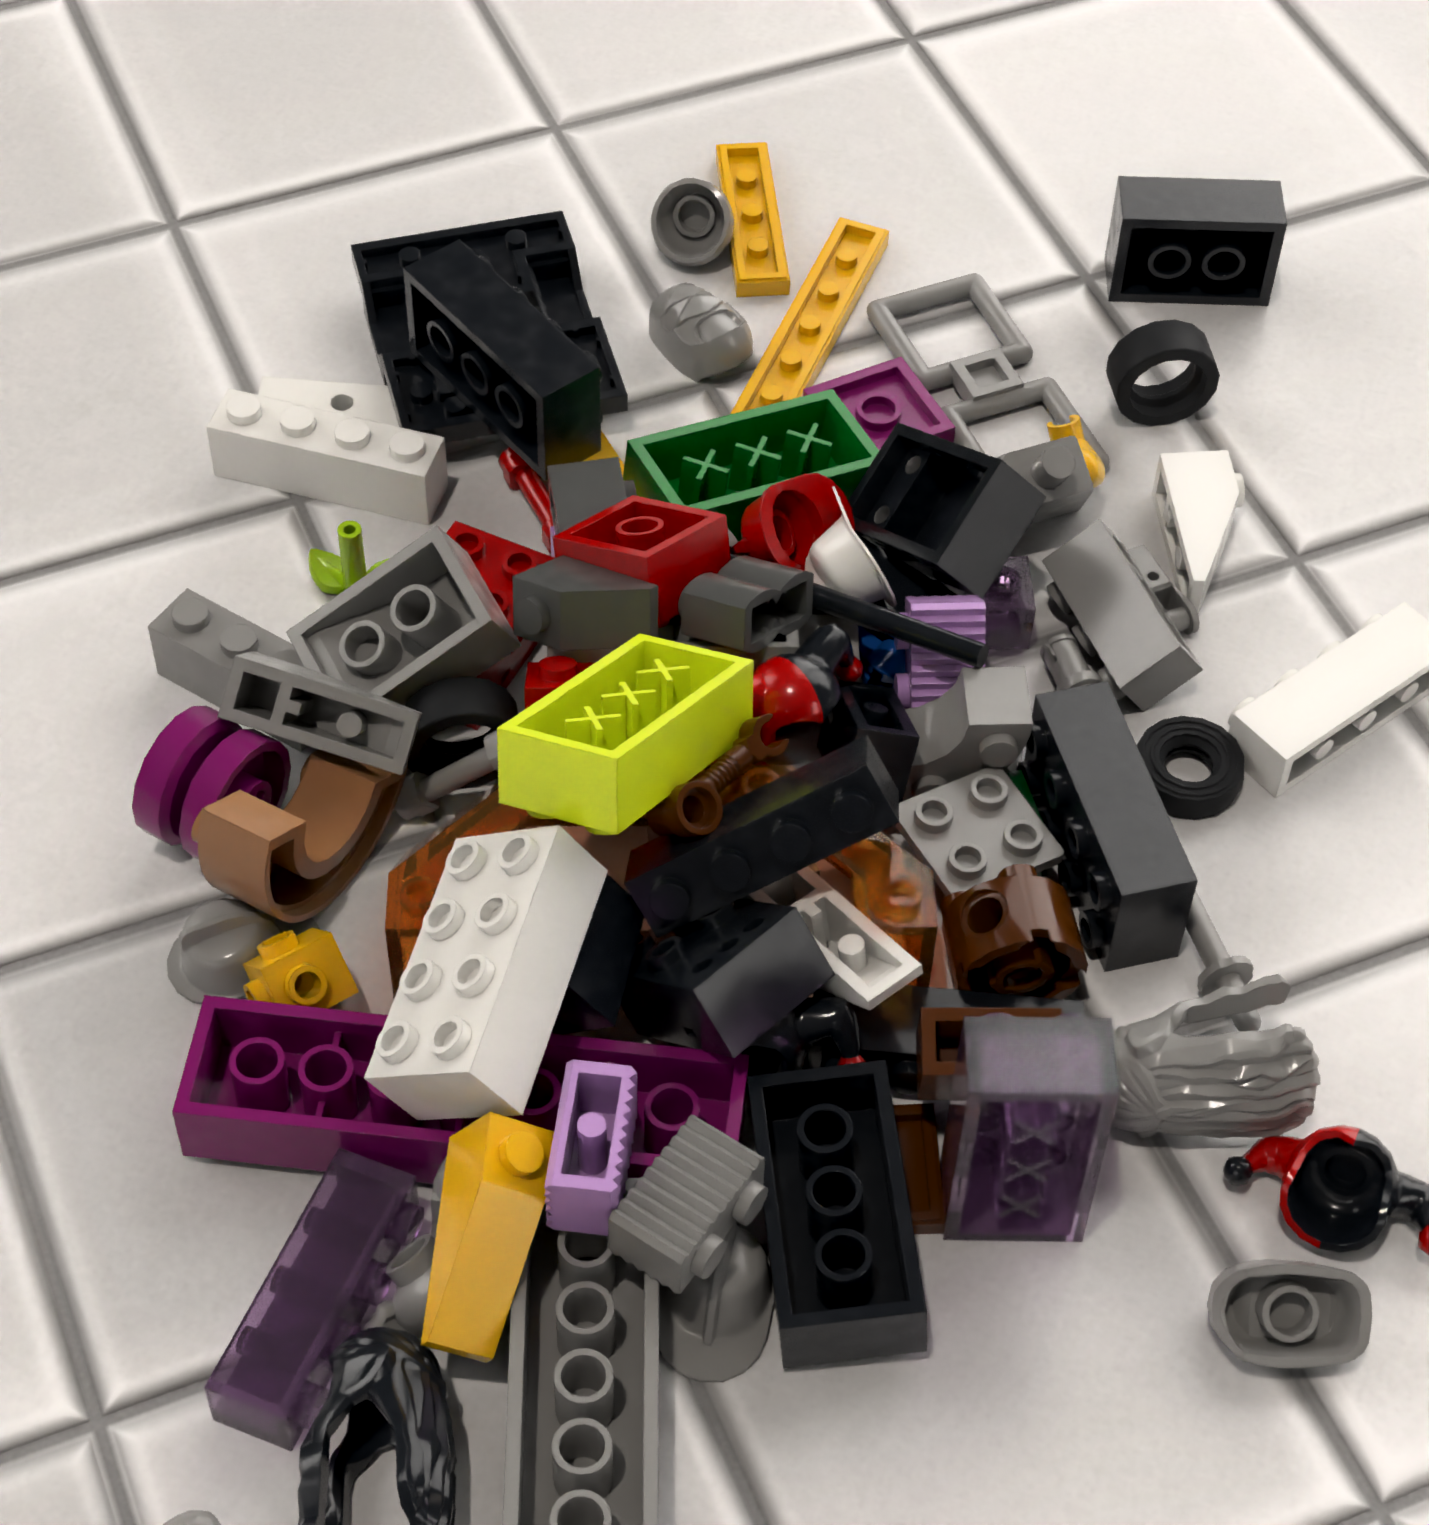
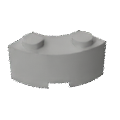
[903,666,1033,801]

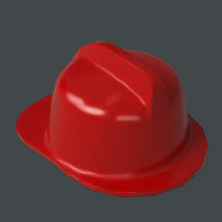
[732,473,855,571]

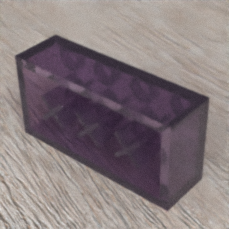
[940,1013,1119,1242]

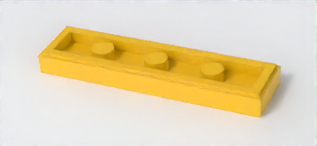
[716,142,790,297]

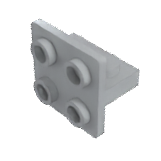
[895,766,1064,896]

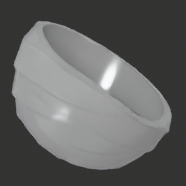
[651,178,734,267]

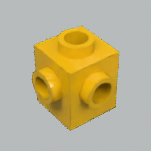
[243,927,359,1009]

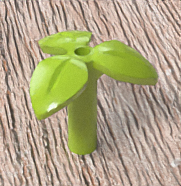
[308,521,390,595]

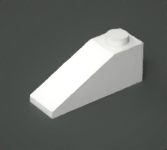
[1152,450,1245,614]
[742,866,923,1011]

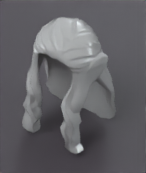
[1088,974,1320,1139]

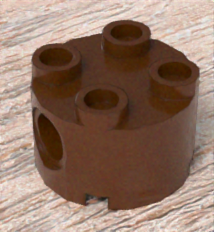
[940,864,1088,999]

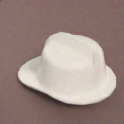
[805,486,897,608]

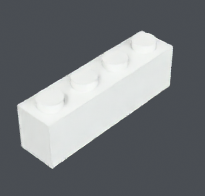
[206,388,448,525]
[1228,601,1429,798]

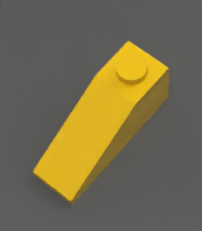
[421,1111,554,1363]

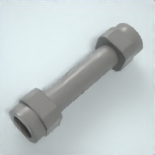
[394,730,498,820]

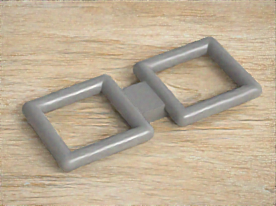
[867,273,1109,470]

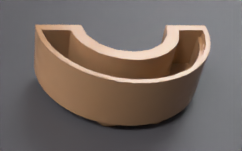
[191,749,408,923]

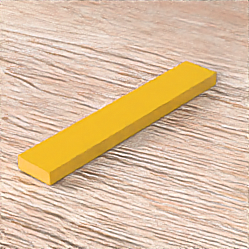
[731,217,889,414]

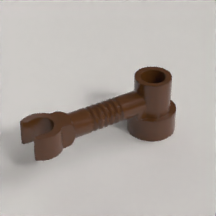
[646,714,789,838]

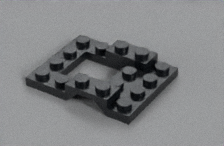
[351,211,628,443]

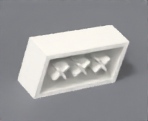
[364,825,608,1120]

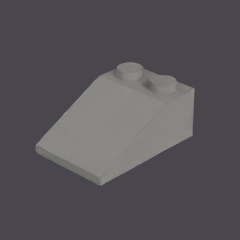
[286,525,521,706]

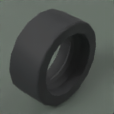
[1106,319,1220,426]
[405,676,518,789]

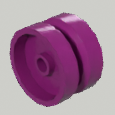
[132,706,291,860]

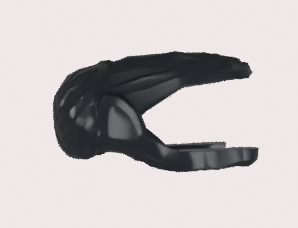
[297,1327,457,1525]

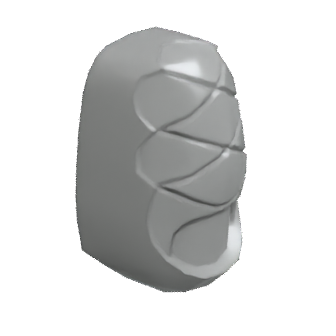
[649,283,753,383]
[1207,1259,1372,1368]

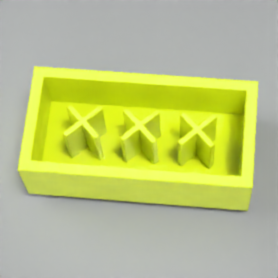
[497,633,754,835]

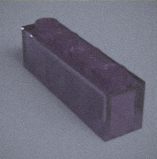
[204,1148,425,1452]

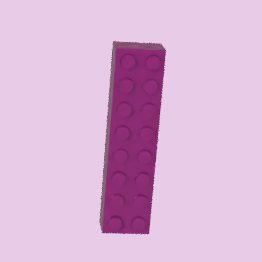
[172,995,750,1184]

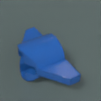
[858,626,905,688]

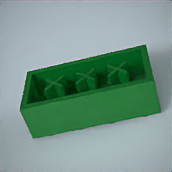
[623,389,879,542]

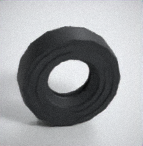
[1137,716,1244,820]

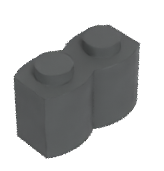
[678,555,814,653]

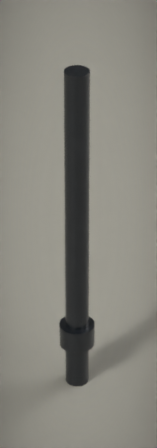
[730,546,989,668]

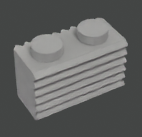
[608,1115,768,1294]

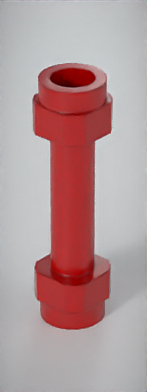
[498,447,553,554]

